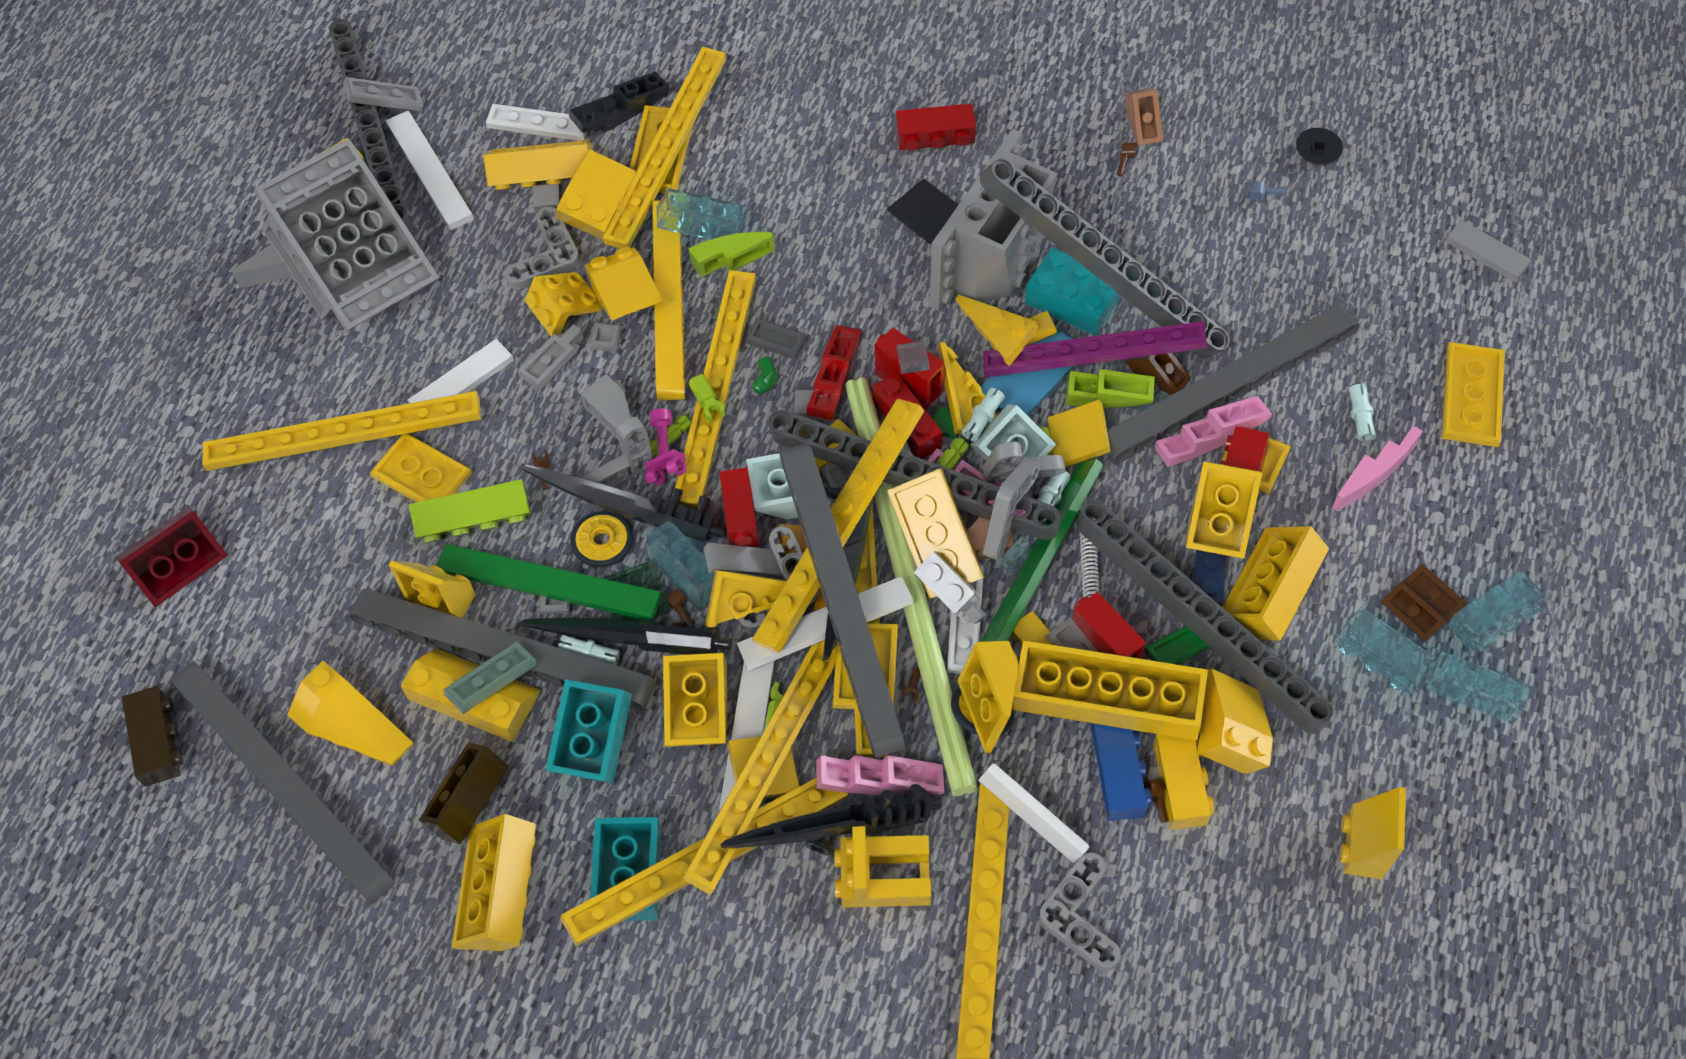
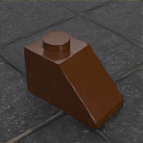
[1125,353,1191,395]

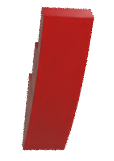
[806,325,862,421]

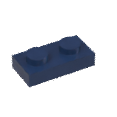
[1194,550,1226,607]

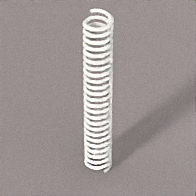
[1078,501,1100,598]

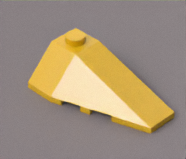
[287,661,414,766]

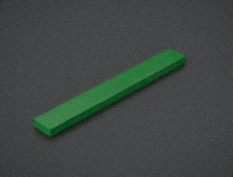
[981,458,1103,642]
[437,544,662,620]

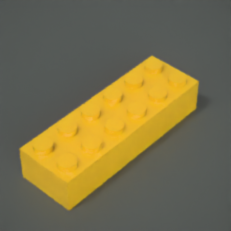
[1013,640,1208,740]

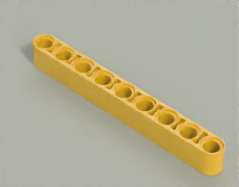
[653,199,686,401]

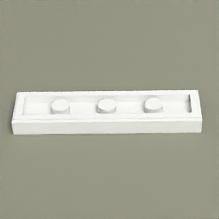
[486,104,588,141]
[408,339,514,403]
[947,565,984,674]
[978,763,1090,863]

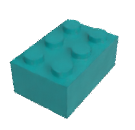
[1025,247,1121,336]
[545,679,632,784]
[590,817,662,921]

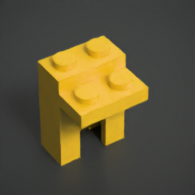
[835,826,931,908]

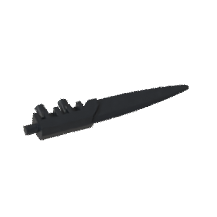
[521,463,726,542]
[823,478,873,661]
[519,618,732,655]
[720,784,942,849]

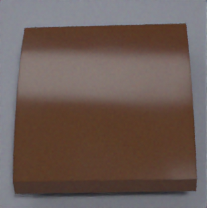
[1381,564,1467,643]

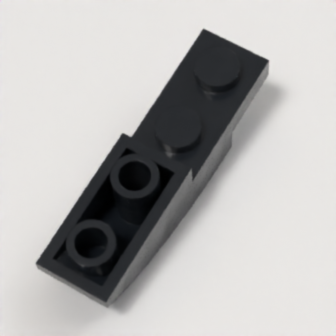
[569,71,670,133]

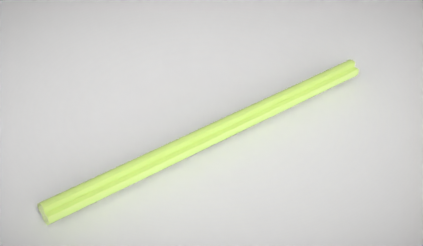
[845,377,977,796]

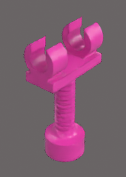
[644,408,686,487]

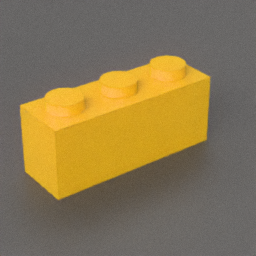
[1153,734,1214,830]

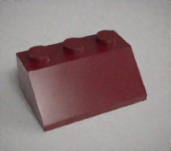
[115,506,228,607]

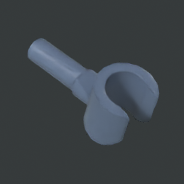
[1250,181,1287,201]

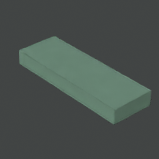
[444,641,536,714]

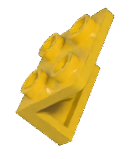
[524,272,602,336]

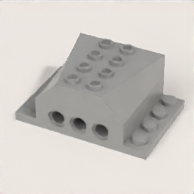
[930,129,1058,311]
[254,139,439,332]

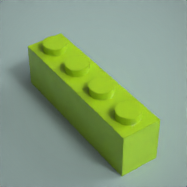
[408,479,532,543]

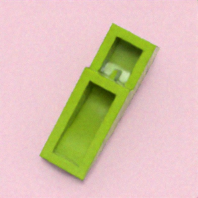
[688,232,775,278]
[1065,369,1155,408]

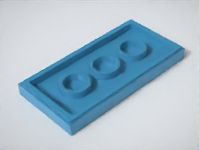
[981,328,1076,417]

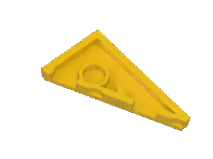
[955,295,1039,366]
[937,342,997,434]
[705,569,787,628]

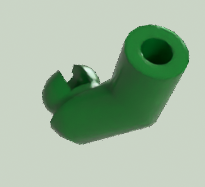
[752,357,778,394]

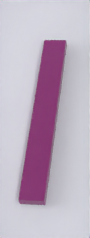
[983,321,1207,378]

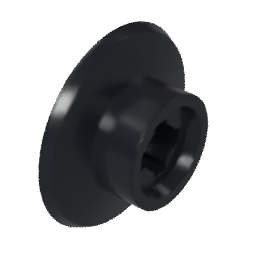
[1296,128,1343,165]

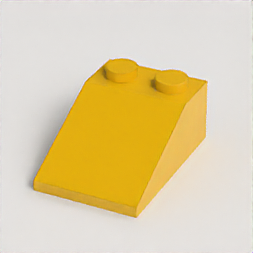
[556,149,637,240]
[584,247,663,320]
[1184,461,1262,559]
[388,561,476,618]
[957,641,1019,754]
[663,653,728,747]
[1197,668,1273,774]
[1339,787,1406,879]

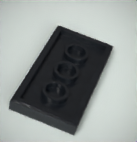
[887,178,958,245]

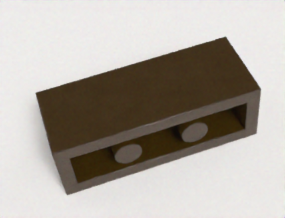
[121,686,184,787]
[419,742,509,845]

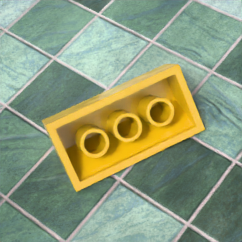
[483,140,591,190]
[1222,526,1329,641]
[401,648,541,742]
[452,814,536,951]

